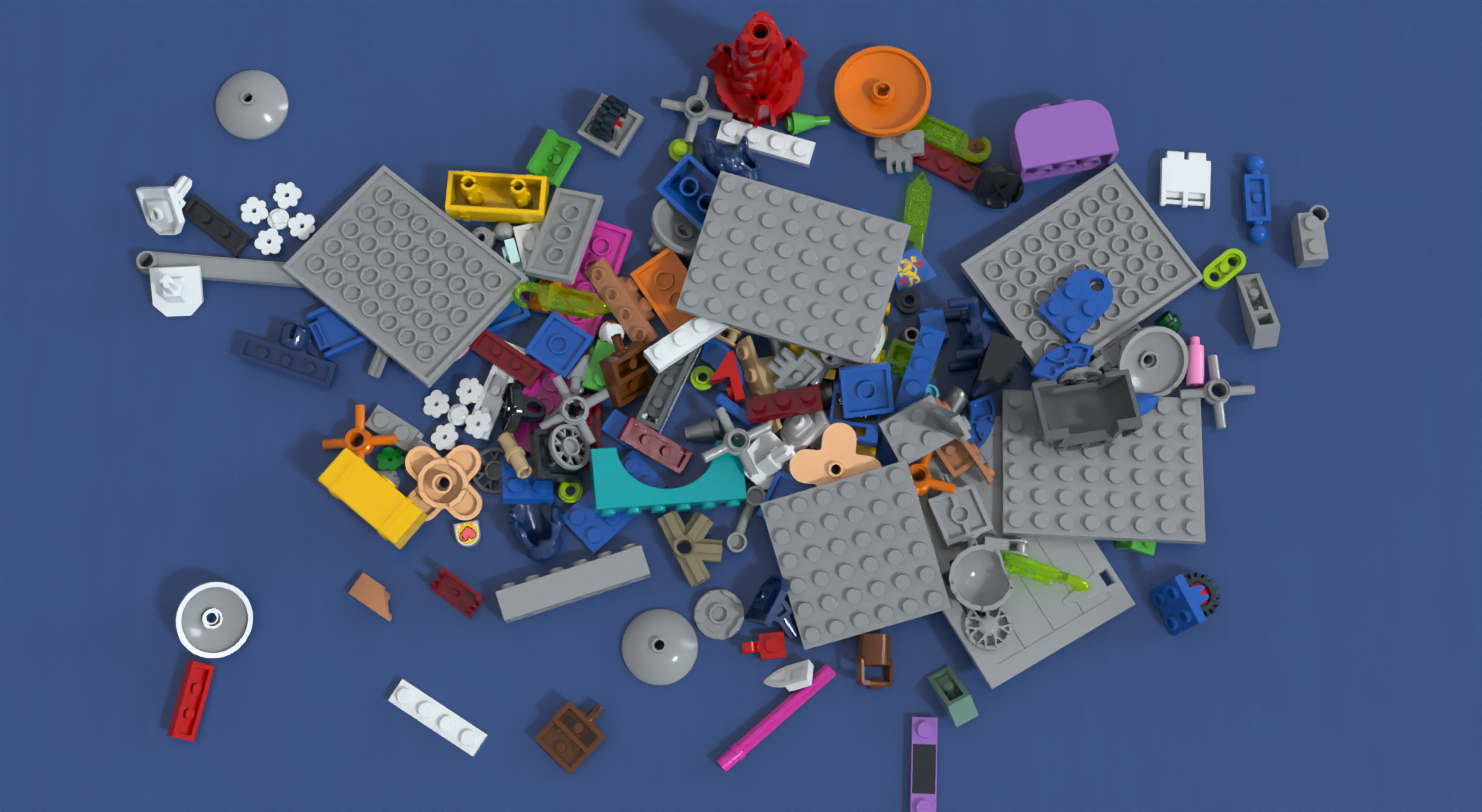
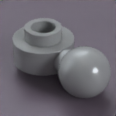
[472,222,514,249]

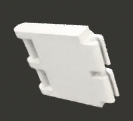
[1159,151,1211,209]

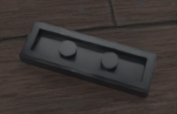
[182,194,253,258]

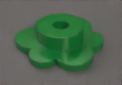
[376,447,405,471]

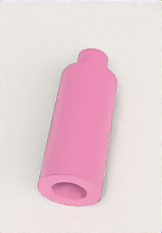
[1186,336,1205,387]

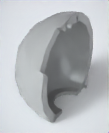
[949,544,1014,612]

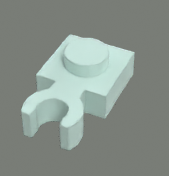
[501,238,525,275]

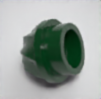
[1155,310,1181,333]

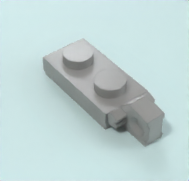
[1087,323,1142,372]
[365,404,430,453]

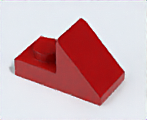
[710,351,745,405]

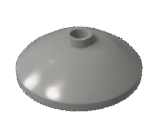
[216,70,289,140]
[651,198,701,256]
[1118,326,1189,397]
[175,581,253,658]
[622,609,698,686]

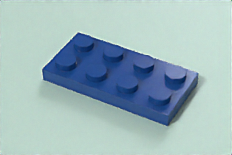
[562,450,668,555]

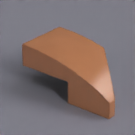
[348,572,392,622]

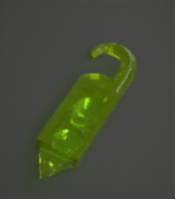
[911,113,992,162]
[902,171,933,254]
[512,282,612,320]
[1001,553,1090,592]

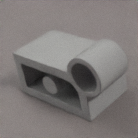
[1290,205,1329,268]

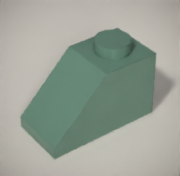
[927,666,979,728]

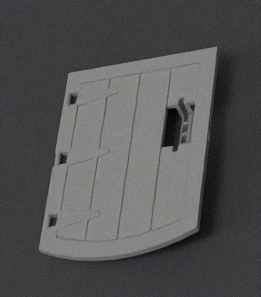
[909,416,1135,690]

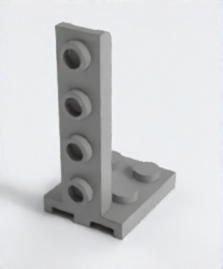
[877,394,971,464]

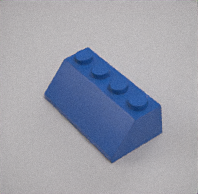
[655,152,718,230]

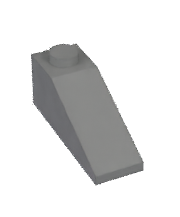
[1235,273,1281,349]

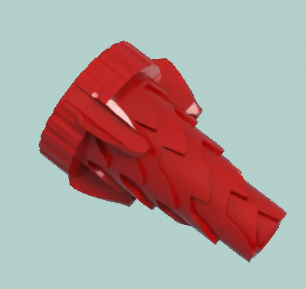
[706,11,808,128]

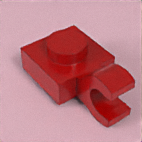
[741,632,786,660]

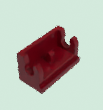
[430,566,486,619]

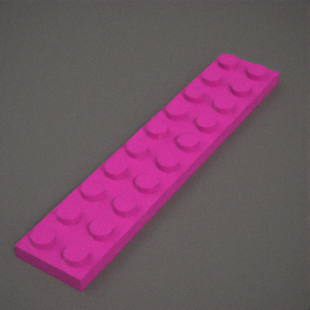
[512,220,633,454]

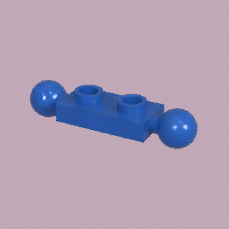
[1242,154,1271,244]

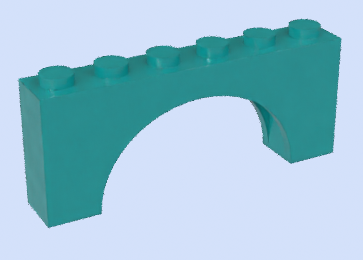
[589,439,747,517]

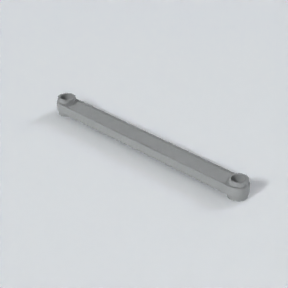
[136,251,304,288]

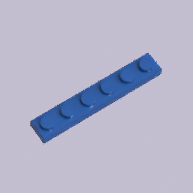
[876,323,946,466]

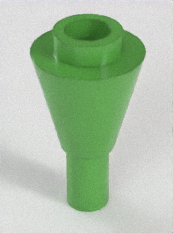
[785,111,830,135]

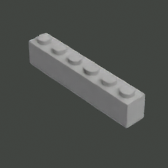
[496,543,651,623]

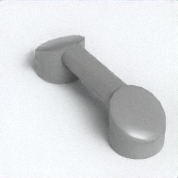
[726,486,766,553]

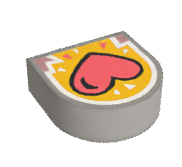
[453,520,481,548]

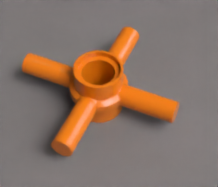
[322,404,397,461]
[882,451,956,496]

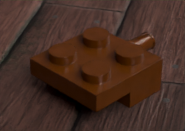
[599,333,654,408]
[534,701,607,775]

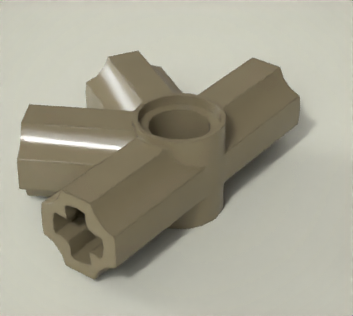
[657,511,722,588]

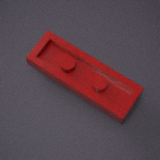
[167,660,215,742]

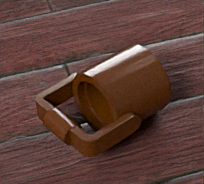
[856,634,893,689]

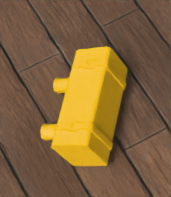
[445,170,550,224]
[318,447,428,550]

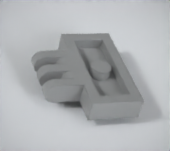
[875,130,924,174]
[768,347,825,391]

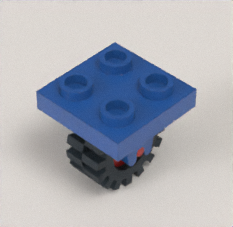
[1150,572,1220,636]

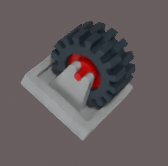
[577,93,644,159]

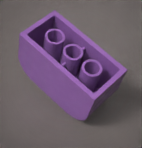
[1009,99,1119,183]

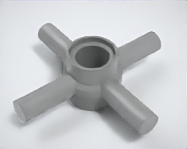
[661,76,733,145]
[1179,355,1255,430]
[701,406,772,478]

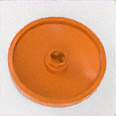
[834,46,931,138]

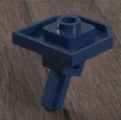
[744,575,800,640]

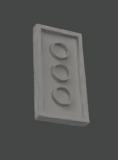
[525,187,604,285]

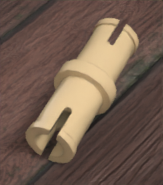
[498,432,532,479]

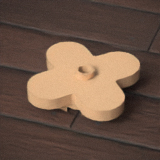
[789,423,882,486]
[405,445,483,521]

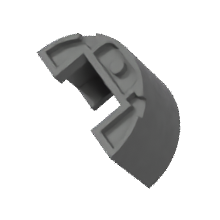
[1030,368,1143,451]

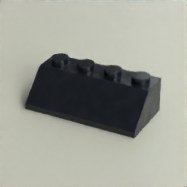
[968,332,1025,402]

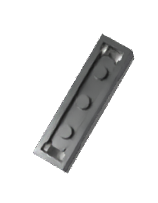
[636,346,702,433]

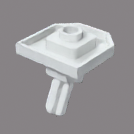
[136,176,192,235]
[149,265,204,317]
[780,411,831,453]
[744,431,795,490]

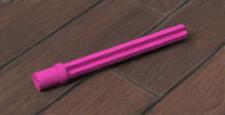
[716,664,836,772]

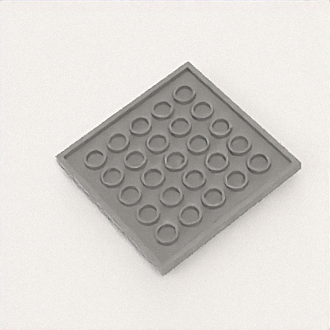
[760,459,952,650]

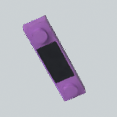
[910,717,938,812]

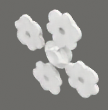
[241,182,316,255]
[423,378,492,450]

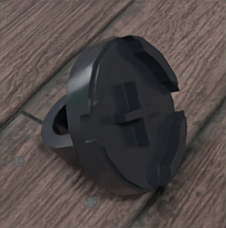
[975,163,1024,209]
[500,383,546,433]

